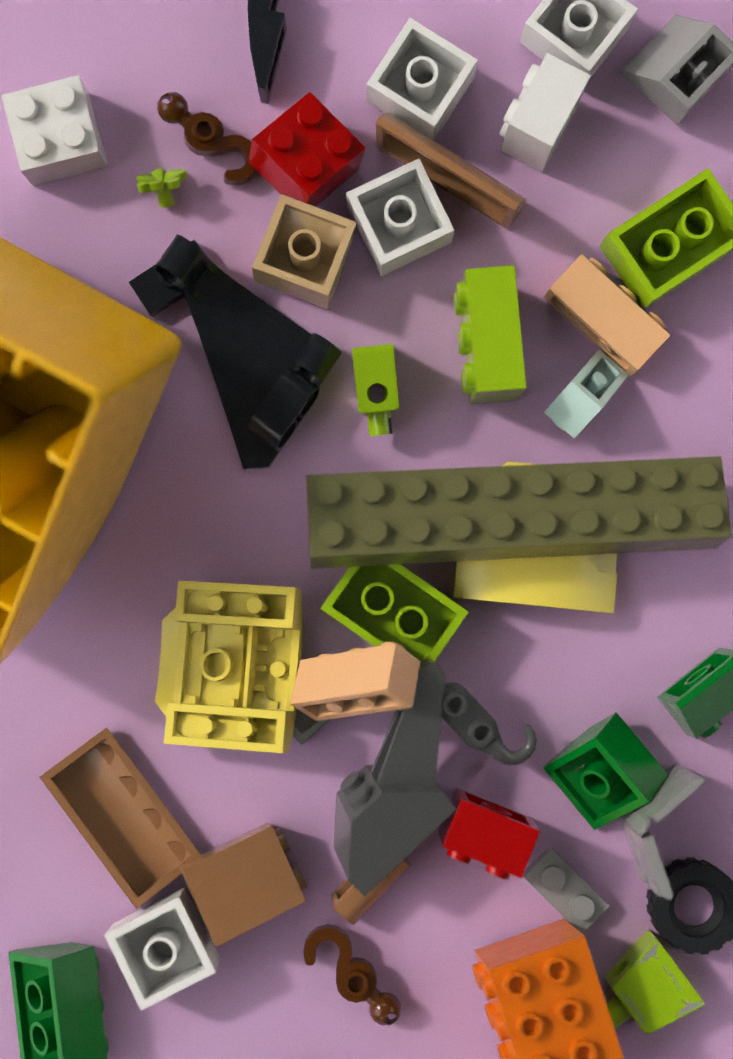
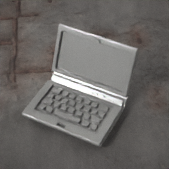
[621,764,705,899]

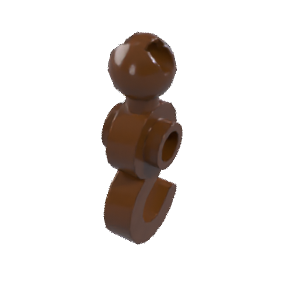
[157,92,256,186]
[303,924,401,1026]

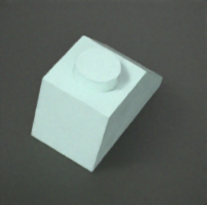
[544,349,629,438]

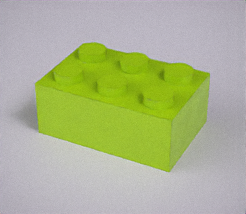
[599,168,733,310]
[453,265,526,404]
[320,564,469,662]

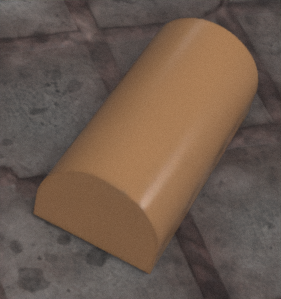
[331,858,411,925]

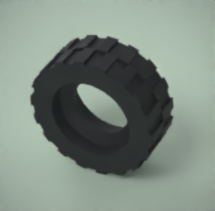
[646,857,733,955]

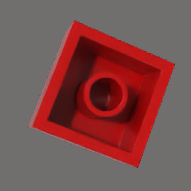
[248,92,366,207]
[438,787,540,880]

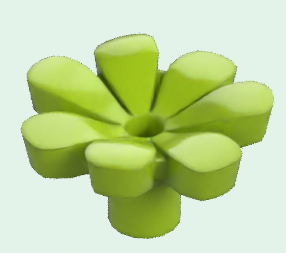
[136,168,187,208]

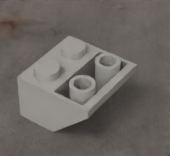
[621,15,733,126]

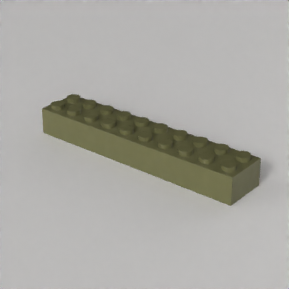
[306,456,732,569]

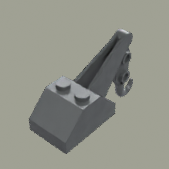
[333,659,537,897]

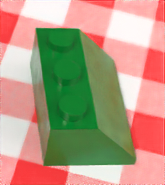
[8,942,109,1059]

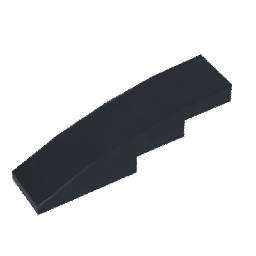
[247,0,287,104]

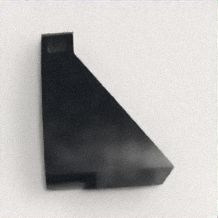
[154,234,342,469]

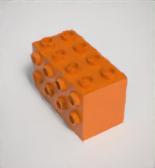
[472,918,624,1059]

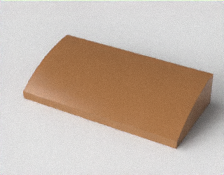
[376,112,526,230]
[39,727,201,909]

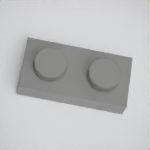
[523,846,610,934]

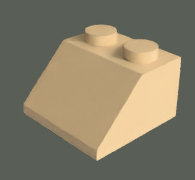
[252,194,357,309]

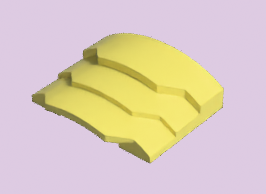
[452,462,617,614]
[155,581,303,753]

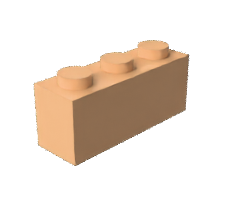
[544,254,671,377]
[290,642,421,721]

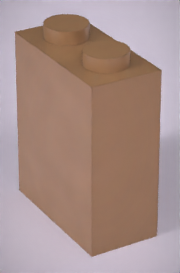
[179,823,307,947]

